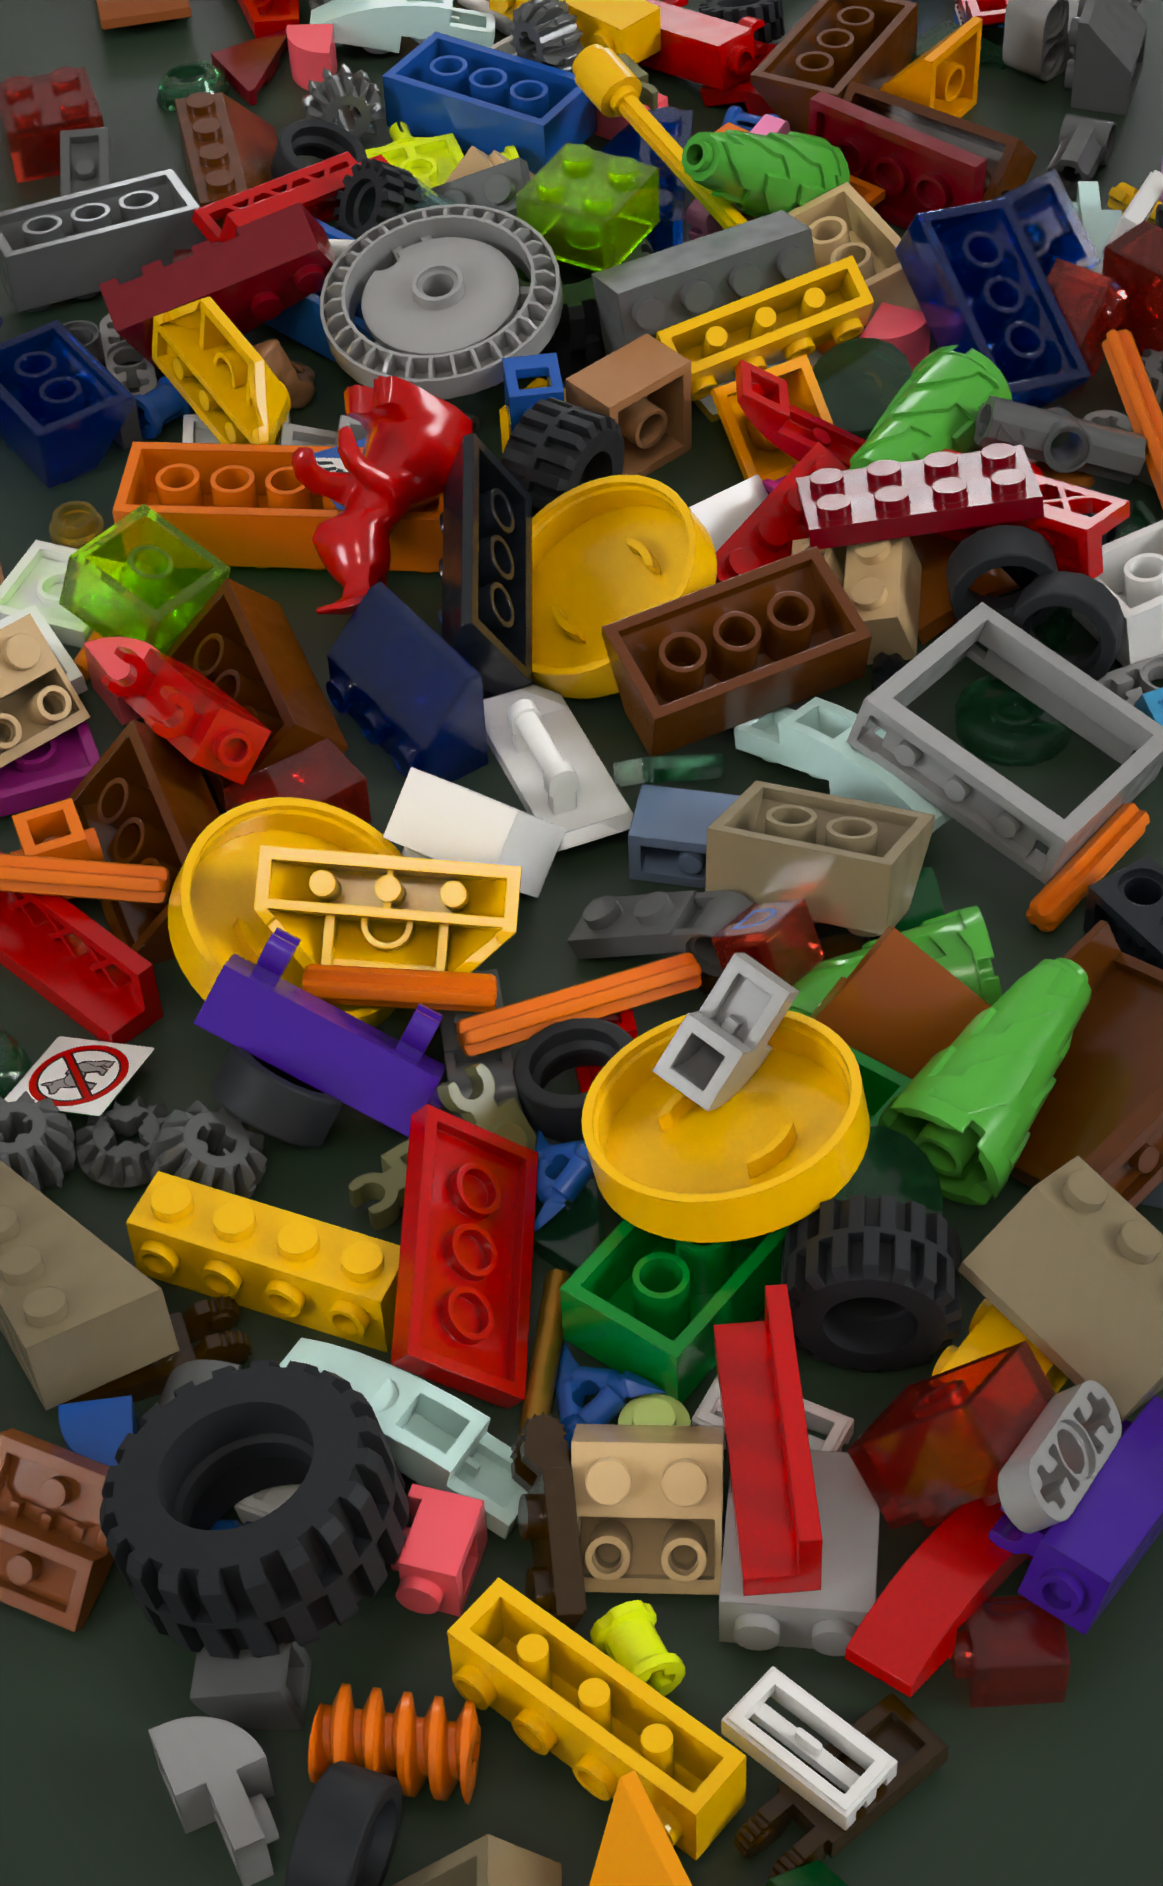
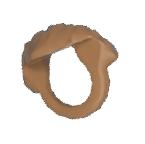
[252,339,316,409]

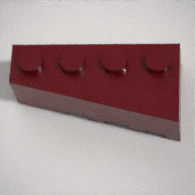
[99,202,336,376]

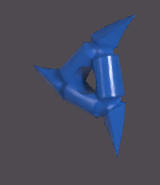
[534,1130,594,1232]
[555,1340,666,1452]

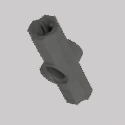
[974,395,1147,484]

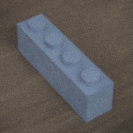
[628,784,740,888]

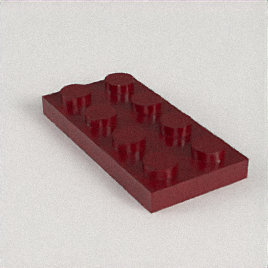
[808,91,987,255]
[796,443,1044,550]

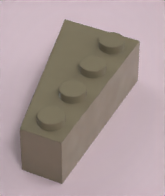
[0,1160,180,1411]

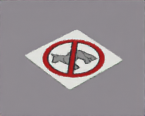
[5,1036,155,1117]

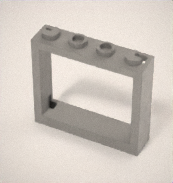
[846,602,1163,884]

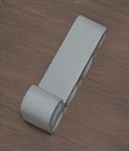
[1003,0,1146,82]

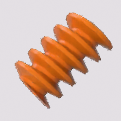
[308,1683,481,1805]

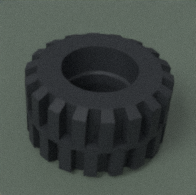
[501,397,625,518]
[781,1194,962,1373]

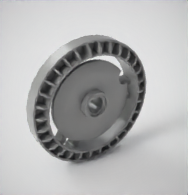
[320,204,563,400]

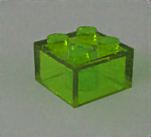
[516,143,659,272]
[59,504,231,654]

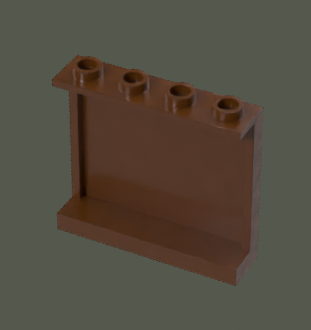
[1010,920,1163,1208]

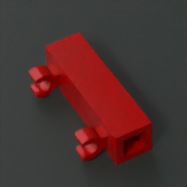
[638,0,768,91]
[100,647,272,785]

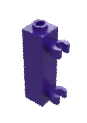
[193,927,446,1137]
[988,1395,1163,1635]

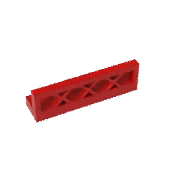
[191,151,389,242]
[932,448,1130,579]
[0,851,163,1044]
[714,1284,823,1596]

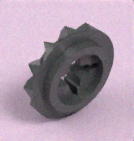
[75,1095,170,1188]

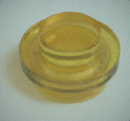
[49,501,105,550]

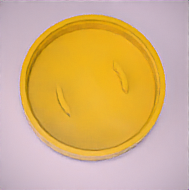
[532,474,717,699]
[168,797,404,1028]
[581,1010,870,1243]

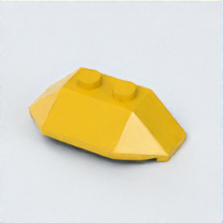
[152,296,291,445]
[254,845,522,973]

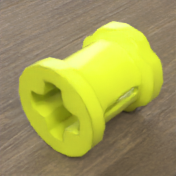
[590,1600,685,1697]

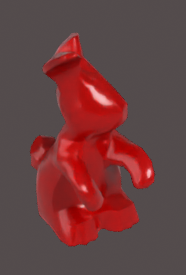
[291,376,473,633]

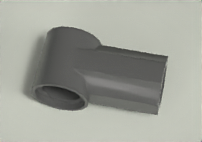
[1047,114,1116,198]

